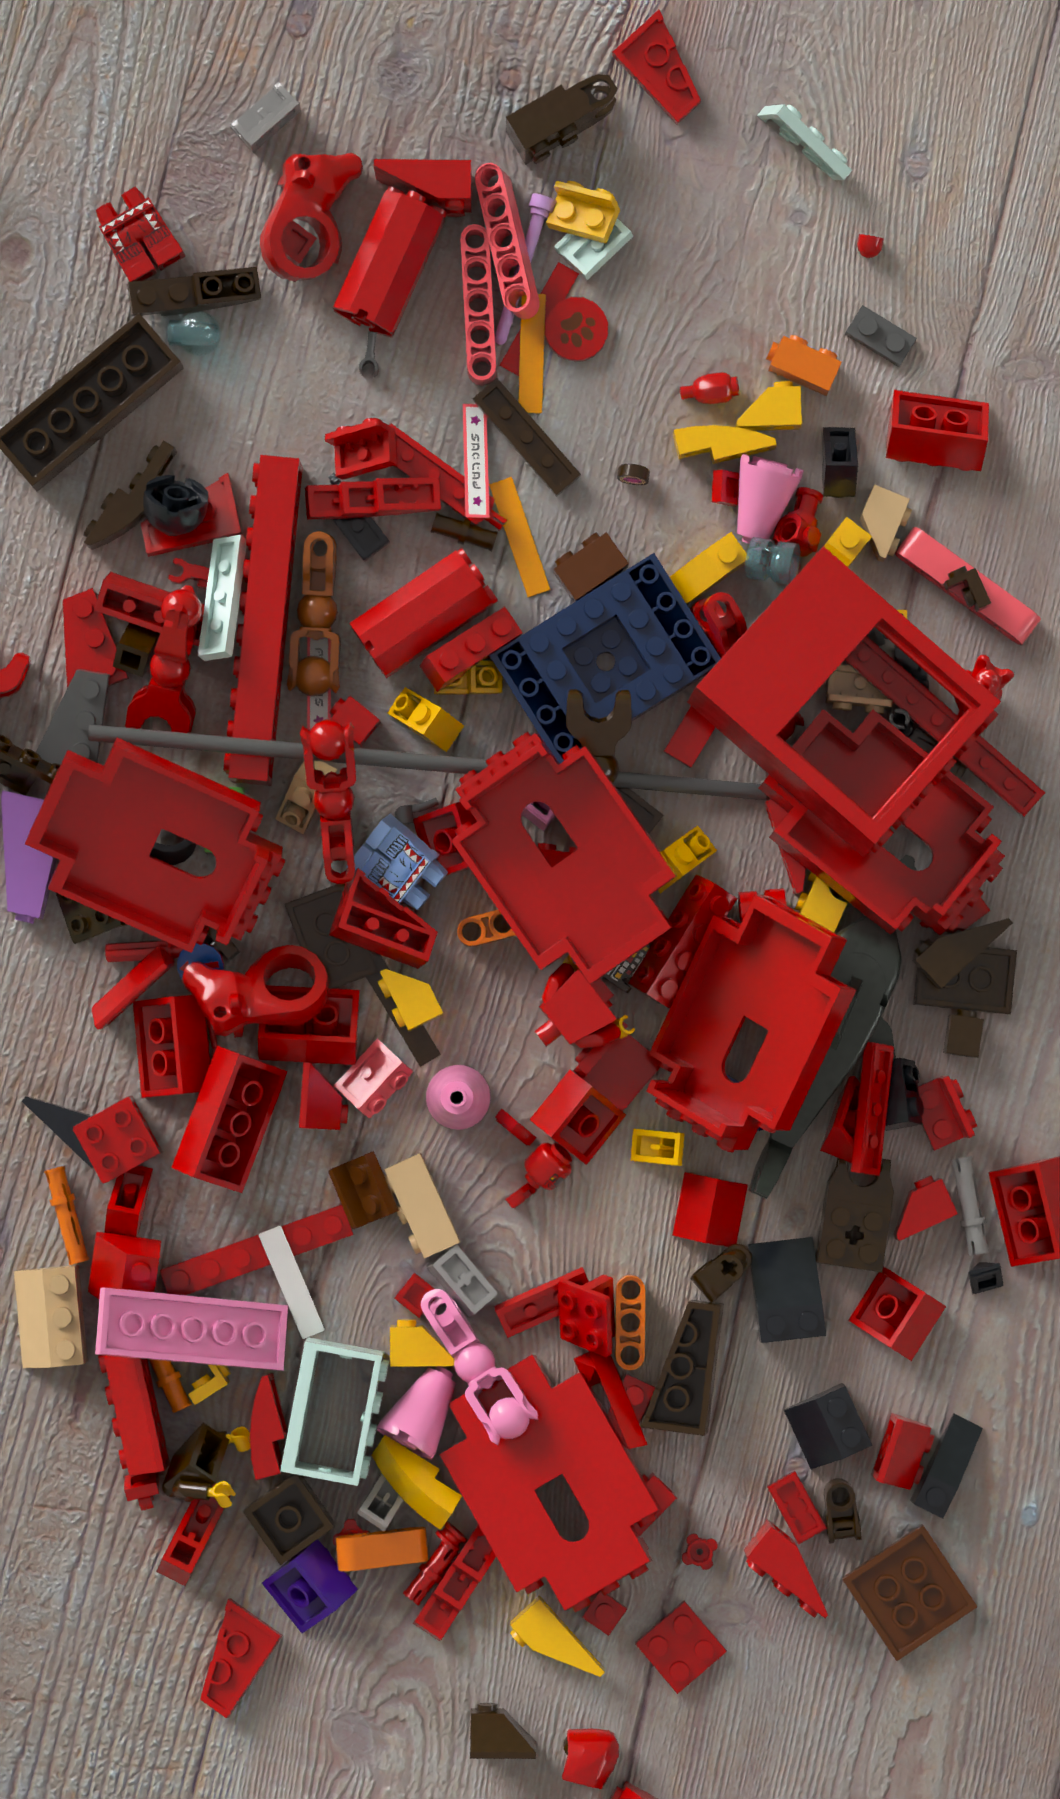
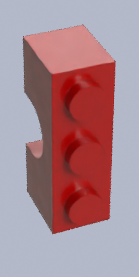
[420,606,523,692]

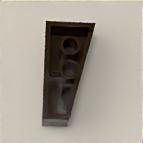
[640,1300,724,1436]

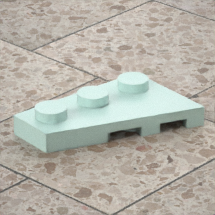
[757,104,852,180]

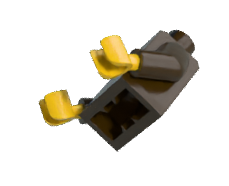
[162,1422,251,1508]

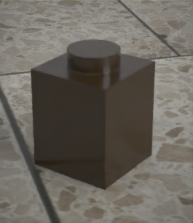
[113,623,160,678]
[943,1009,984,1058]

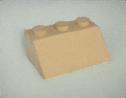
[14,1265,88,1368]

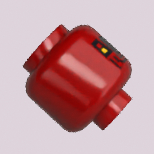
[524,1142,572,1190]

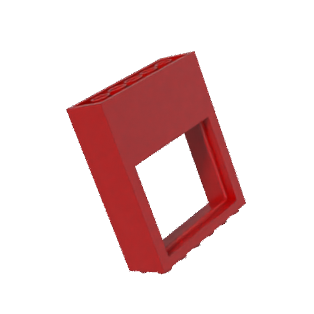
[687,546,1001,857]

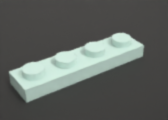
[198,535,247,661]

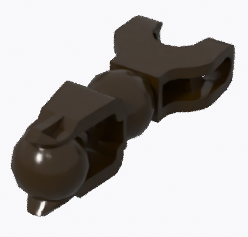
[566,689,632,784]

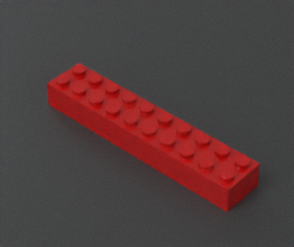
[223,455,303,786]

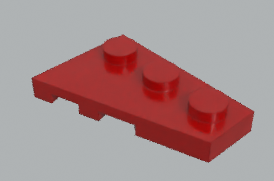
[612,9,701,124]

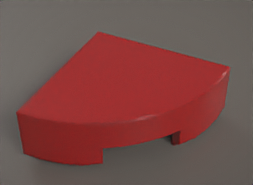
[495,1109,537,1146]
[505,1182,537,1209]

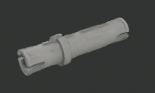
[952,1156,989,1256]

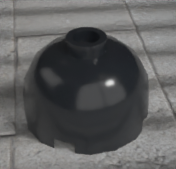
[143,475,208,536]

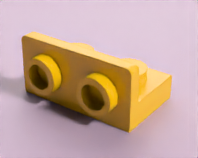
[546,181,620,244]

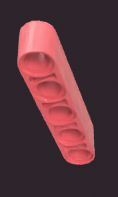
[475,163,540,319]
[460,224,496,386]
[895,527,1041,645]

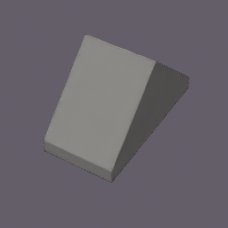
[357,1474,404,1531]

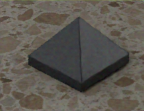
[968,1262,1004,1294]

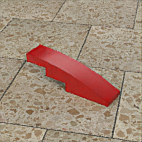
[304,477,441,520]
[413,1524,496,1641]

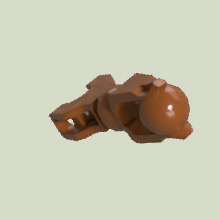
[286,531,341,697]

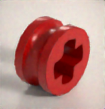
[435,1521,468,1552]

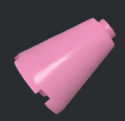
[737,454,804,546]
[426,1065,491,1130]
[376,1366,456,1460]

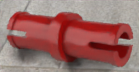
[403,1541,459,1606]

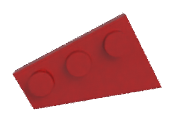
[140,473,242,557]
[63,588,129,688]
[200,1598,283,1718]

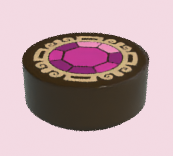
[617,464,650,485]

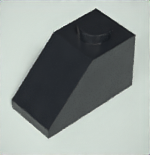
[822,427,858,498]

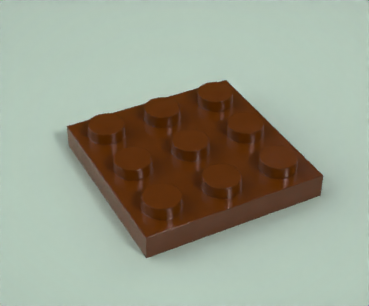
[842,1524,977,1661]

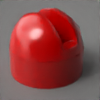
[857,234,884,258]

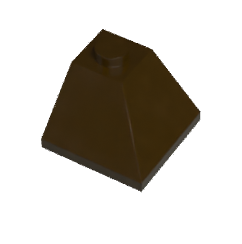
[470,1703,536,1759]

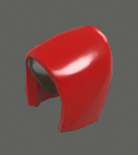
[562,1728,619,1789]

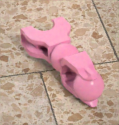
[421,1289,538,1445]

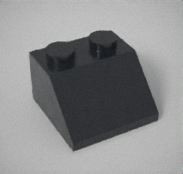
[784,1383,873,1469]

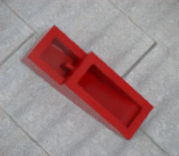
[250,1373,288,1480]

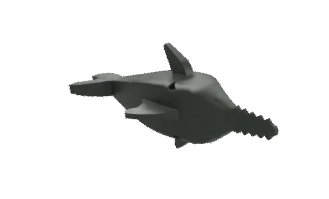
[749,855,917,1199]

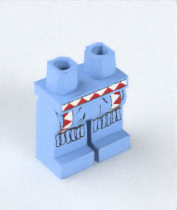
[346,813,448,910]

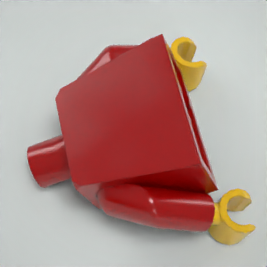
[535,955,635,1048]

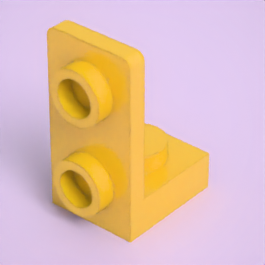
[188,1365,231,1405]

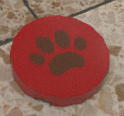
[545,297,608,362]

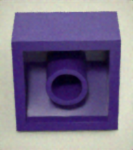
[262,1539,358,1633]

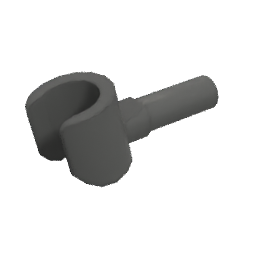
[359,331,379,377]
[395,798,439,824]

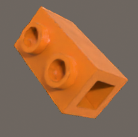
[766,335,842,396]

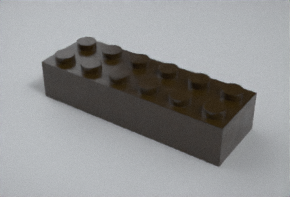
[0,313,184,492]

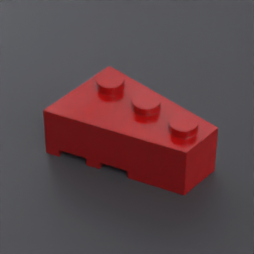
[329,868,438,969]

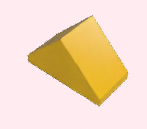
[630,1129,685,1166]

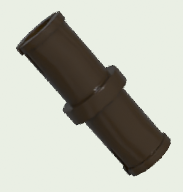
[431,513,498,552]

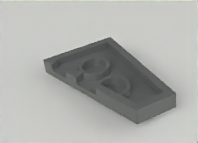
[36,669,110,765]

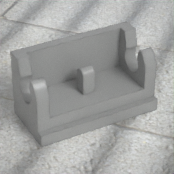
[230,82,301,153]
[427,1244,498,1317]

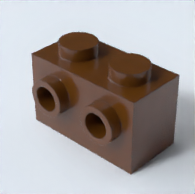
[553,532,629,602]

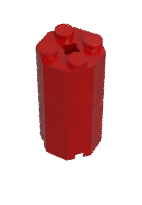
[333,186,447,338]
[349,548,498,679]

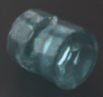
[745,537,800,585]

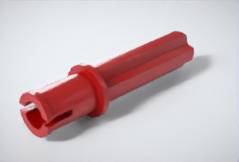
[105,940,183,962]

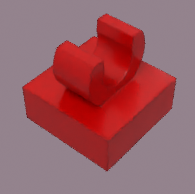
[124,1472,159,1511]

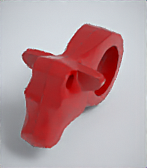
[260,153,363,282]
[182,945,329,1038]

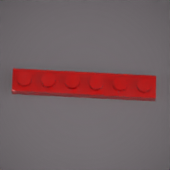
[160,1204,354,1295]

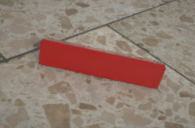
[92,946,175,1030]

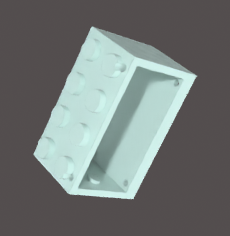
[280,1337,389,1486]

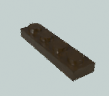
[473,378,581,497]

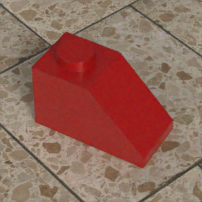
[104,1166,153,1237]
[894,1175,958,1241]

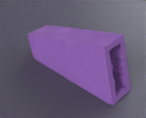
[1,790,57,924]

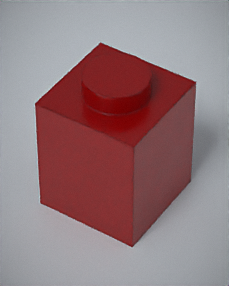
[329,696,381,747]

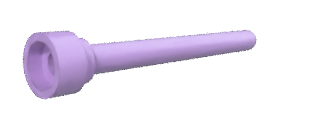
[495,193,557,345]

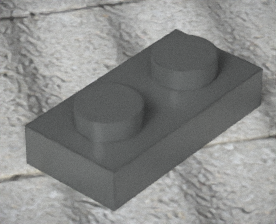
[845,305,917,367]

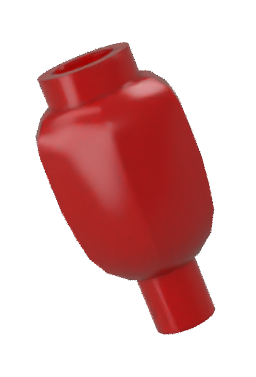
[680,372,740,404]

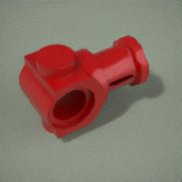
[773,487,823,557]

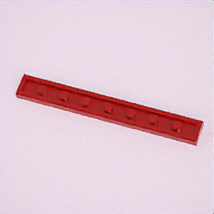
[844,636,1045,817]

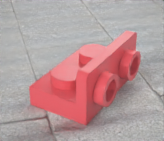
[333,1038,413,1118]

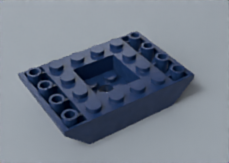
[490,553,721,764]

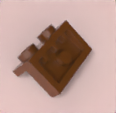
[328,1151,399,1229]

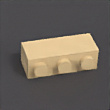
[384,1153,460,1259]

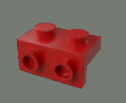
[325,418,397,480]

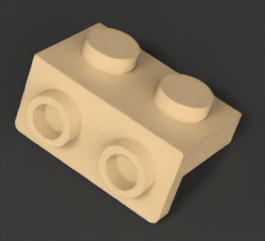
[825,665,893,714]

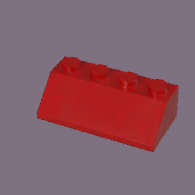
[98,1355,170,1476]

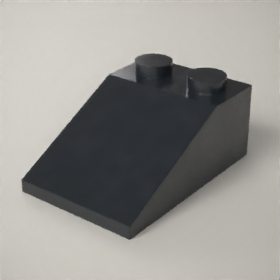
[748,1237,826,1343]

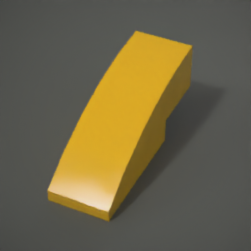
[673,425,777,464]
[371,1435,462,1530]

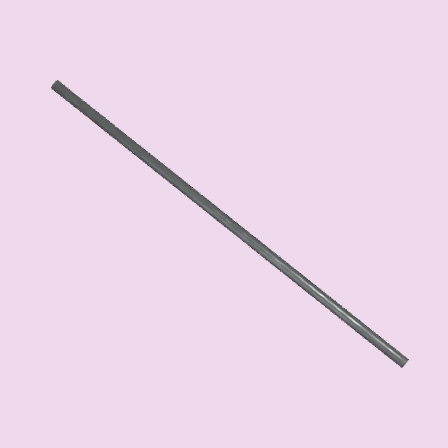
[88,724,767,801]

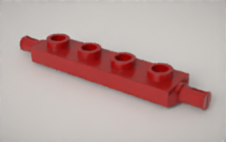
[367,418,507,531]

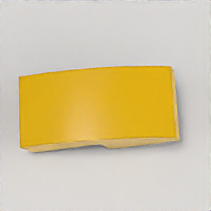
[434,661,503,695]

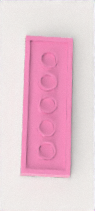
[95,1288,288,1371]

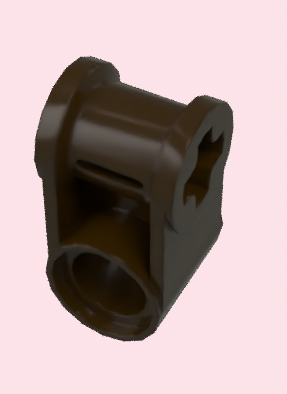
[690,1244,753,1303]
[824,1478,862,1544]

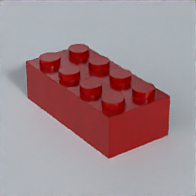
[171,1045,288,1193]

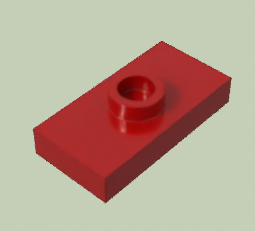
[767,1471,827,1544]

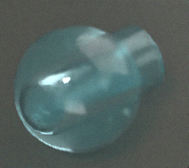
[168,311,221,356]

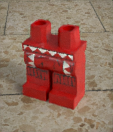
[96,187,185,282]

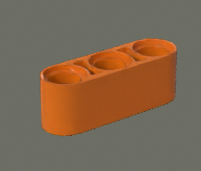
[457,910,516,947]
[615,1274,646,1370]
[335,1527,428,1571]

